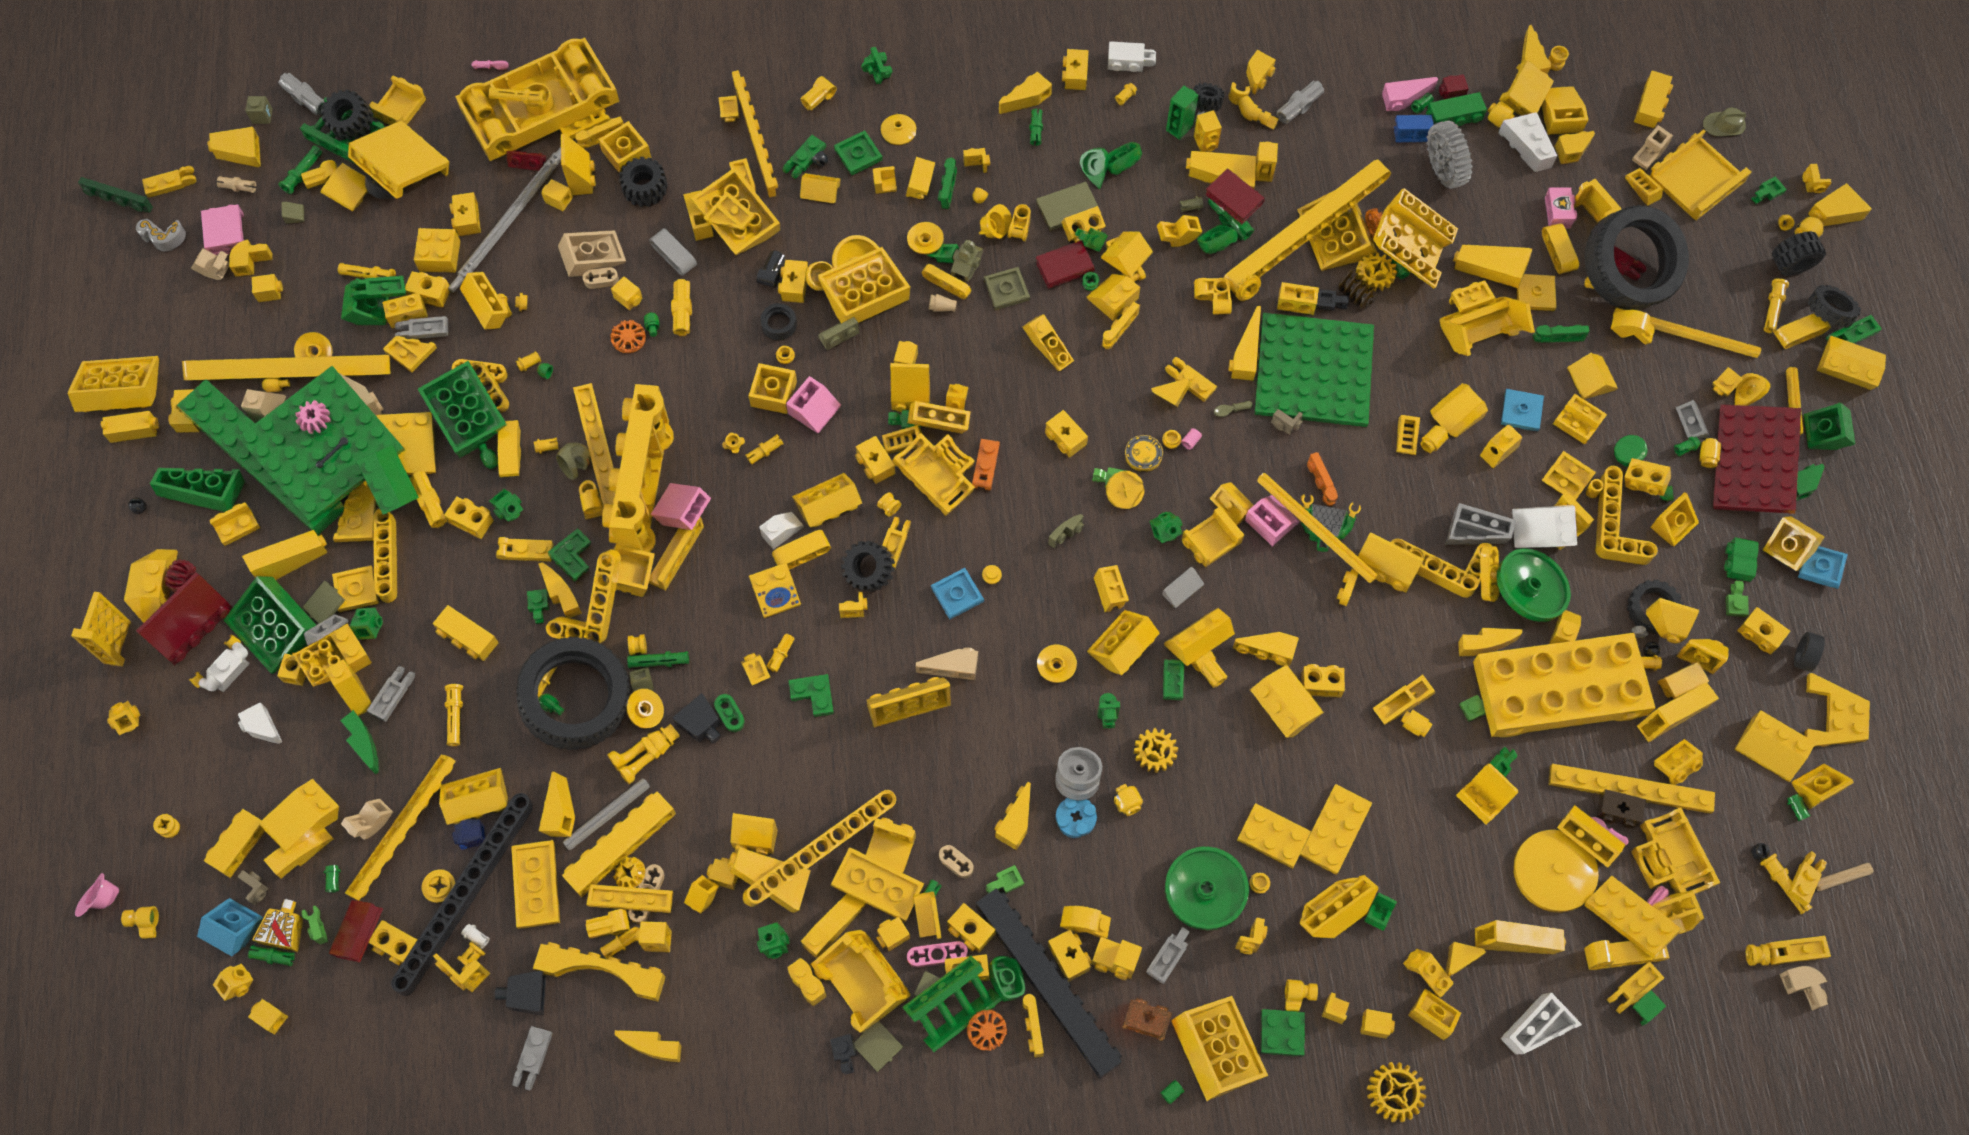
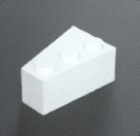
[1498,112,1557,172]
[1500,993,1582,1054]

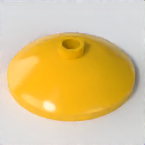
[832,235,879,268]

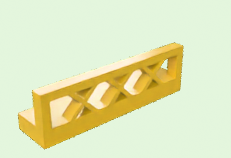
[649,517,704,591]

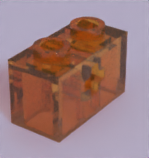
[1122,998,1172,1041]

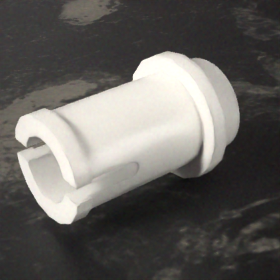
[461,924,490,949]

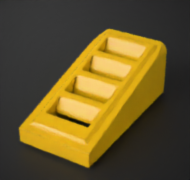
[1625,168,1663,206]
[1396,415,1420,455]
[882,425,922,454]

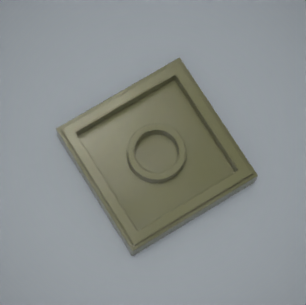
[984,267,1030,310]

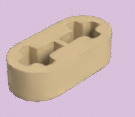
[583,267,619,289]
[939,845,973,879]

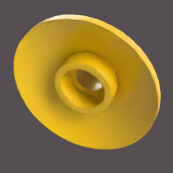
[881,114,916,145]
[907,222,944,254]
[294,332,333,357]
[1037,645,1077,683]
[626,689,664,729]

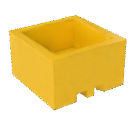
[605,544,655,597]

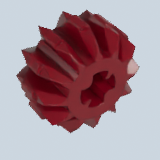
[164,559,196,592]

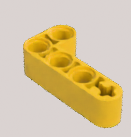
[1584,940,1670,970]

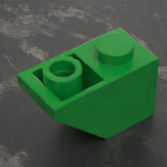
[1796,464,1824,501]

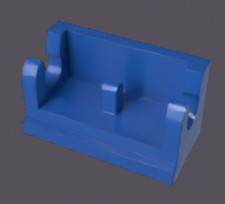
[1394,115,1434,142]

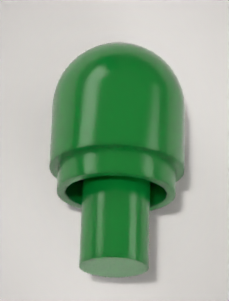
[644,312,660,337]
[479,444,498,469]
[538,693,565,716]

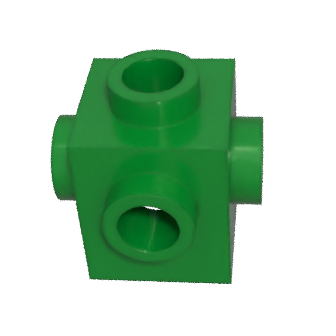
[489,489,524,522]
[1149,512,1183,543]
[350,608,383,640]
[757,922,789,959]

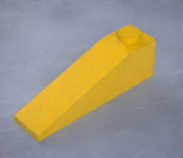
[1228,306,1261,381]
[801,894,867,959]

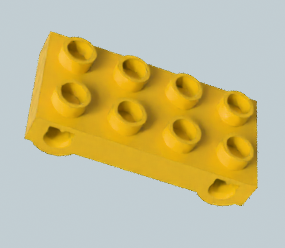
[455,38,620,161]
[602,384,674,552]
[1473,633,1655,738]

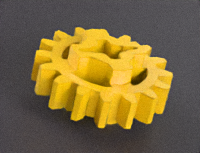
[1356,252,1397,291]
[1134,728,1178,773]

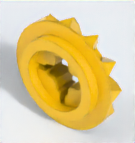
[1235,274,1261,301]
[613,857,645,888]
[422,870,455,903]

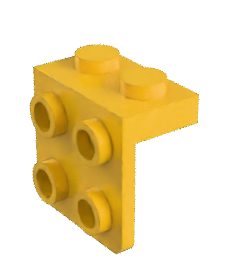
[1456,764,1518,825]
[866,818,916,873]

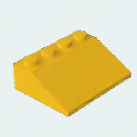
[691,167,780,255]
[1297,190,1377,271]
[818,247,910,324]
[67,356,159,412]
[376,412,436,475]
[866,677,951,728]
[1171,996,1268,1101]

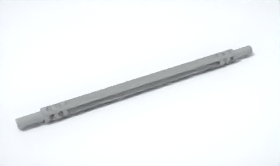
[448,147,561,293]

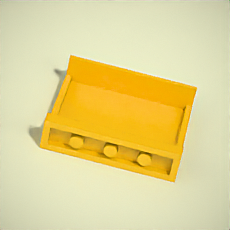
[348,121,449,199]
[1650,130,1751,220]

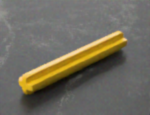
[1786,367,1803,436]

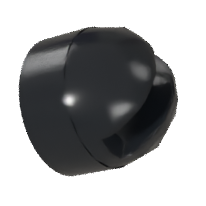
[812,151,828,167]
[128,497,146,514]
[1643,641,1661,657]
[1751,843,1770,861]

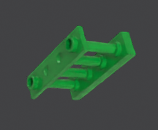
[300,97,385,165]
[903,956,1002,1052]

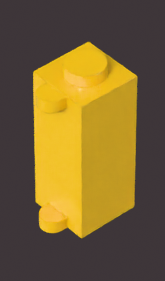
[101,411,159,443]

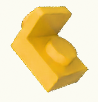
[1712,367,1743,397]
[839,592,867,618]
[741,653,770,685]

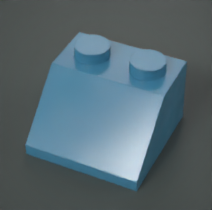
[197,898,264,956]

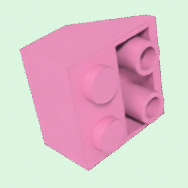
[786,376,841,433]
[1245,495,1300,546]

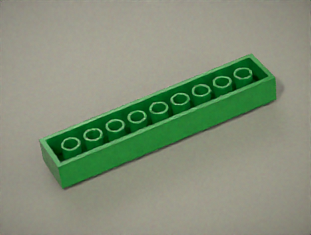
[177,379,344,535]

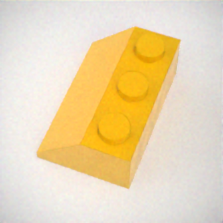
[1817,336,1886,390]
[792,473,862,527]
[1358,532,1424,592]
[1164,608,1235,666]
[1087,610,1160,675]
[1250,665,1324,738]
[1735,710,1815,782]
[439,768,508,825]

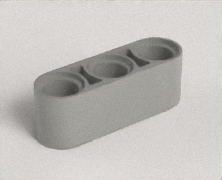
[649,229,697,276]

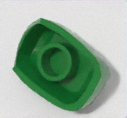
[1107,142,1142,175]
[1197,224,1238,254]
[988,956,1025,1002]

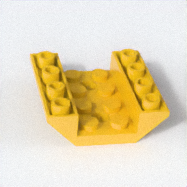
[1373,188,1458,289]

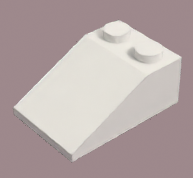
[1512,505,1577,548]

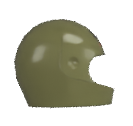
[556,442,591,480]

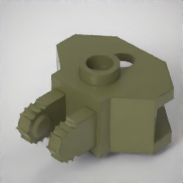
[951,240,983,281]

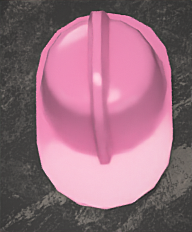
[75,873,119,917]

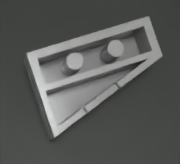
[1445,503,1516,545]

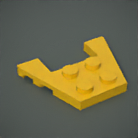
[1804,673,1870,747]

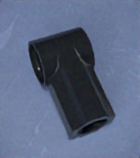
[757,250,785,288]

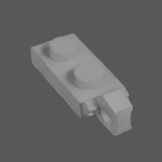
[1146,927,1189,984]

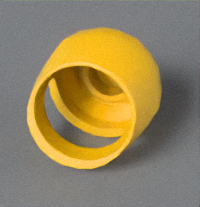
[806,261,833,291]

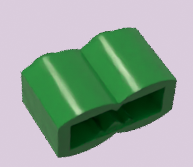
[1724,537,1759,582]

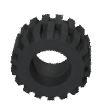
[321,89,373,140]
[619,157,668,207]
[1772,231,1826,276]
[841,541,895,591]

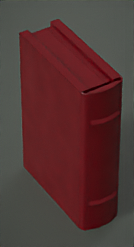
[1205,168,1265,224]
[1036,241,1095,289]
[328,900,383,963]

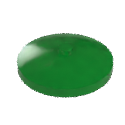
[1497,548,1571,622]
[1165,847,1249,930]

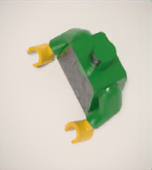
[1300,494,1361,552]

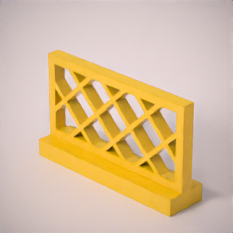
[71,592,131,667]

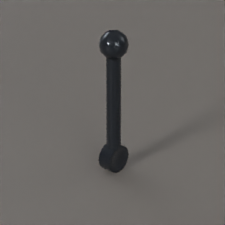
[316,437,348,468]

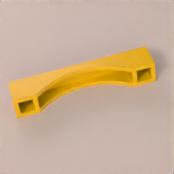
[533,942,665,1002]

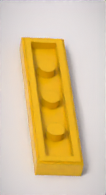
[587,884,674,913]

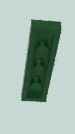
[78,177,153,213]

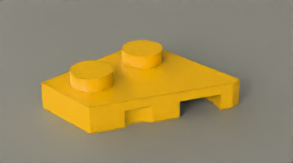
[704,192,755,230]
[383,336,437,372]

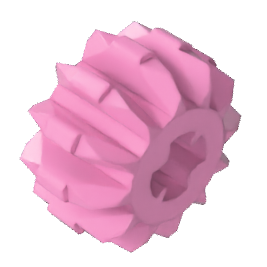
[295,400,331,434]

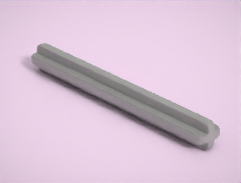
[563,779,650,850]

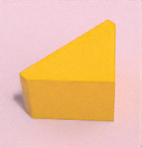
[1151,378,1191,407]
[1446,942,1486,977]

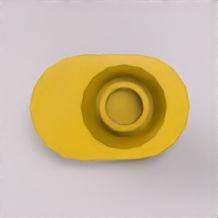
[979,204,1012,239]

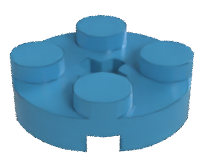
[1056,798,1097,838]

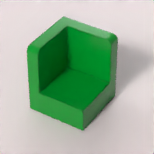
[1633,990,1666,1026]

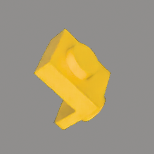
[719,96,739,122]
[963,148,990,173]
[1802,164,1831,193]
[945,384,968,410]

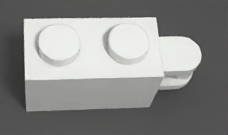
[1108,42,1156,72]

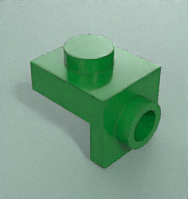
[1364,893,1397,931]

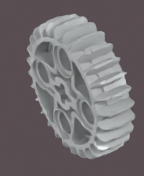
[1426,121,1473,189]

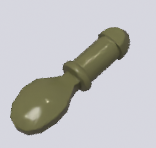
[1214,401,1253,417]

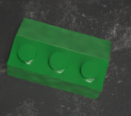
[356,445,419,515]

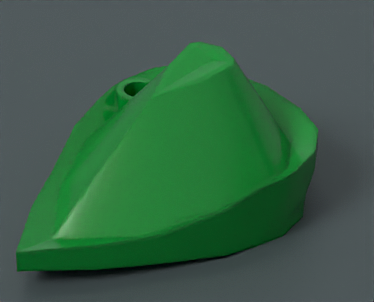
[1080,148,1109,189]

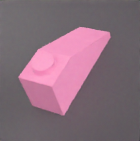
[1382,77,1438,111]

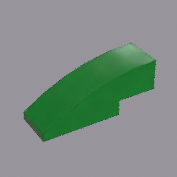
[340,710,379,774]

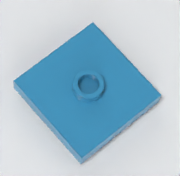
[1501,389,1544,432]
[1798,546,1848,589]
[931,568,984,619]

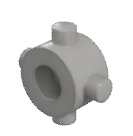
[1631,626,1648,638]

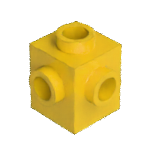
[107,701,140,735]
[213,964,253,1001]

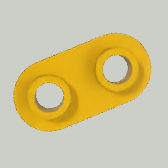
[1336,569,1359,606]

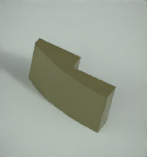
[1048,514,1084,548]

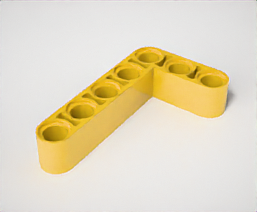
[1595,466,1658,565]
[1391,539,1492,598]
[546,549,621,644]

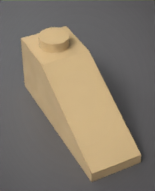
[916,648,978,680]

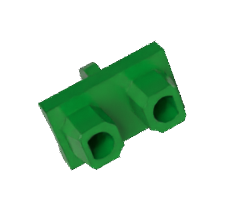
[861,47,892,84]
[1097,693,1120,729]

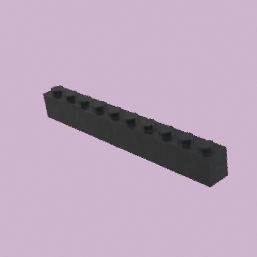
[976,888,1122,1079]

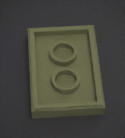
[1036,182,1100,231]

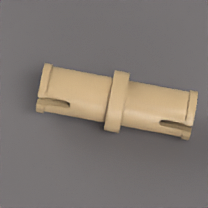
[217,176,256,193]

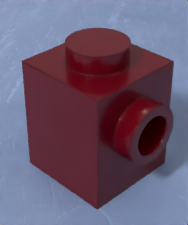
[1439,74,1469,100]

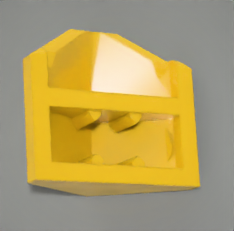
[1652,890,1704,934]

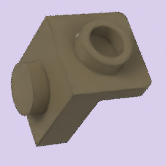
[1271,409,1303,435]
[238,870,269,905]

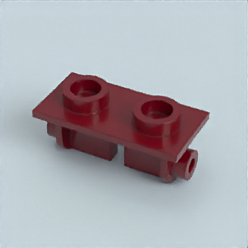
[506,150,546,171]

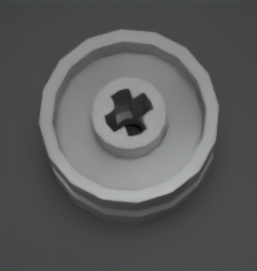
[1055,747,1103,800]

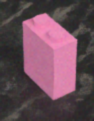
[651,483,711,530]

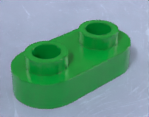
[714,694,745,732]

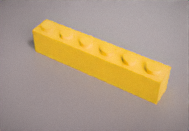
[562,792,676,898]

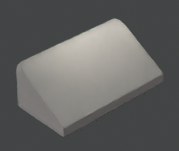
[1676,400,1710,439]
[1162,567,1204,609]
[304,614,349,645]

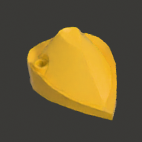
[1735,373,1770,406]

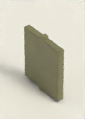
[303,581,345,623]
[854,1021,903,1072]

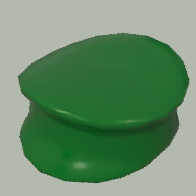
[1614,435,1648,466]

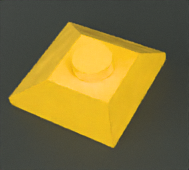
[1646,598,1699,644]
[1676,639,1728,674]

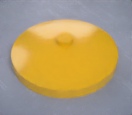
[1514,830,1599,913]

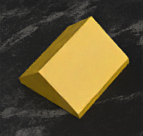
[1101,232,1153,278]
[1567,353,1618,399]
[1651,492,1699,546]
[1792,764,1854,809]
[1408,988,1461,1040]

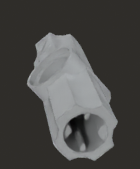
[278,73,325,115]
[1276,80,1324,124]

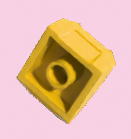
[1430,383,1488,438]

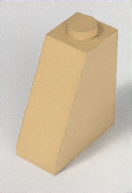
[241,389,286,423]

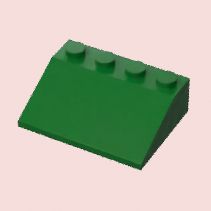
[418,361,507,458]
[224,576,316,674]

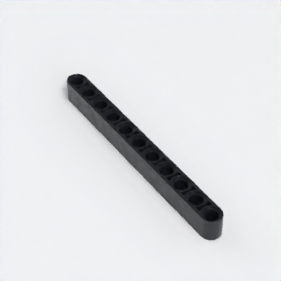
[391,793,533,996]

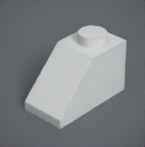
[760,512,804,550]
[238,702,282,744]

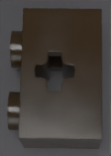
[1596,789,1646,829]

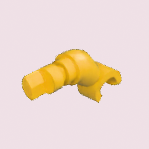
[1228,82,1279,129]

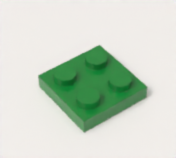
[834,130,883,176]
[1260,1009,1305,1057]

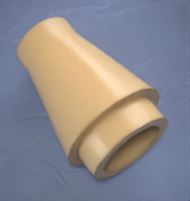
[929,294,957,312]

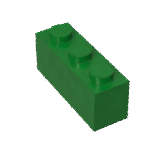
[1166,86,1198,140]
[1426,92,1487,126]

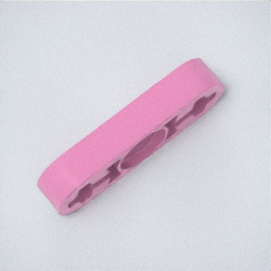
[907,941,968,968]

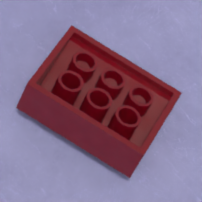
[136,572,233,666]

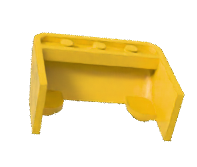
[1439,297,1535,356]

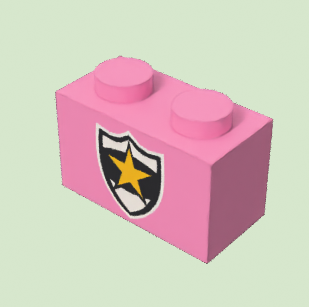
[1545,188,1577,228]

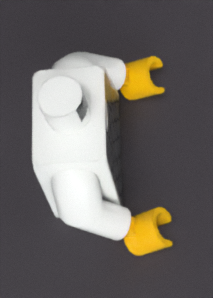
[189,634,250,692]

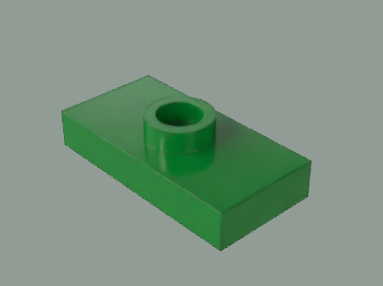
[1163,659,1184,700]

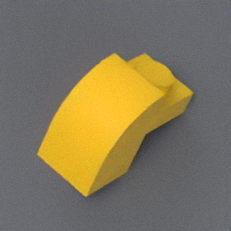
[1157,215,1202,247]
[229,240,273,277]
[1611,310,1655,344]
[1060,906,1111,938]

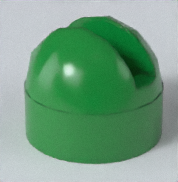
[537,363,553,379]
[1660,486,1674,501]

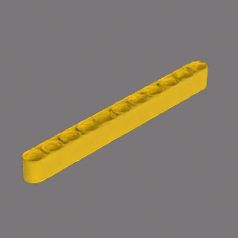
[1223,159,1391,294]
[182,355,391,380]

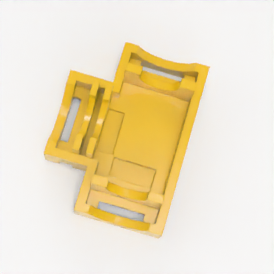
[892,433,975,516]
[1631,807,1720,894]

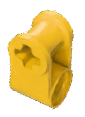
[1008,204,1031,242]

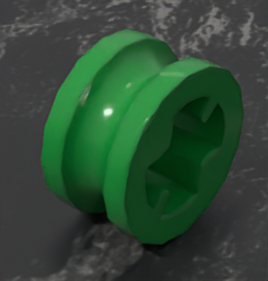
[1082,272,1099,291]

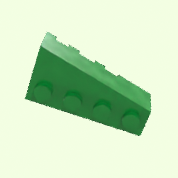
[150,468,245,512]

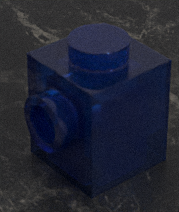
[452,819,486,850]

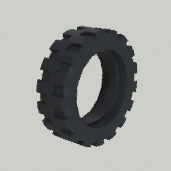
[1808,285,1861,328]
[1627,580,1683,633]

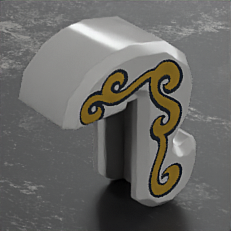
[136,219,186,252]

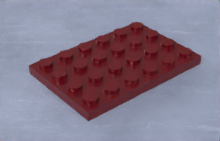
[1713,405,1801,514]

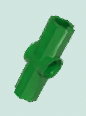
[1208,199,1254,241]

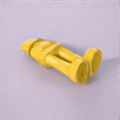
[607,724,680,785]

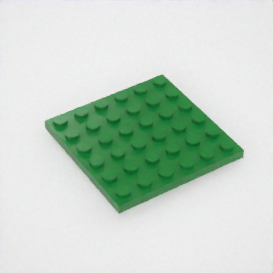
[1254,313,1374,427]
[238,366,405,523]

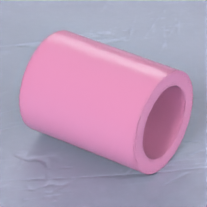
[1181,428,1202,450]

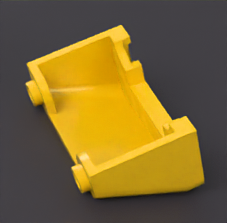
[811,930,910,1033]

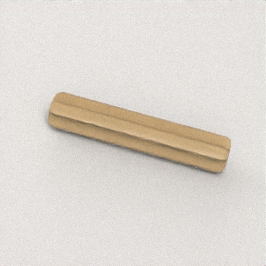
[1816,863,1873,891]

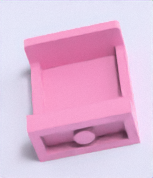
[201,204,244,256]

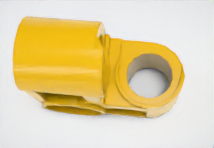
[1194,278,1232,315]
[579,480,604,520]

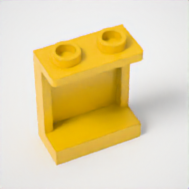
[1499,61,1554,116]
[369,76,426,125]
[1573,179,1621,223]
[1182,506,1244,568]

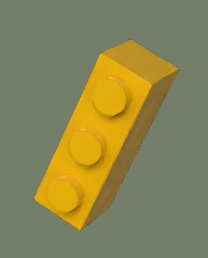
[1634,71,1673,128]
[460,272,508,329]
[907,401,970,434]
[433,605,498,661]
[1557,805,1625,867]
[204,809,265,878]

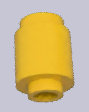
[1420,425,1449,453]
[1699,438,1721,468]
[1401,710,1432,737]

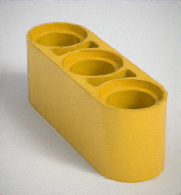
[1542,223,1579,274]
[1774,313,1831,349]
[471,362,509,413]
[772,530,831,570]

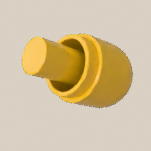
[262,377,290,393]

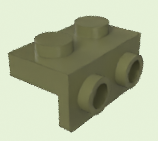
[818,317,859,350]

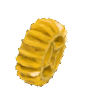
[1367,1062,1426,1122]

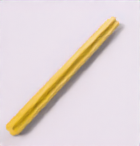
[1613,307,1761,358]
[1257,473,1377,583]

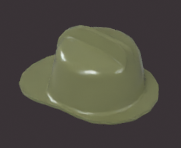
[1703,107,1746,137]

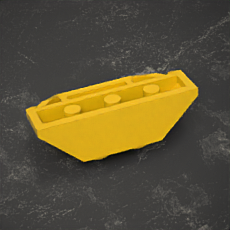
[124,549,178,623]
[1300,875,1378,938]

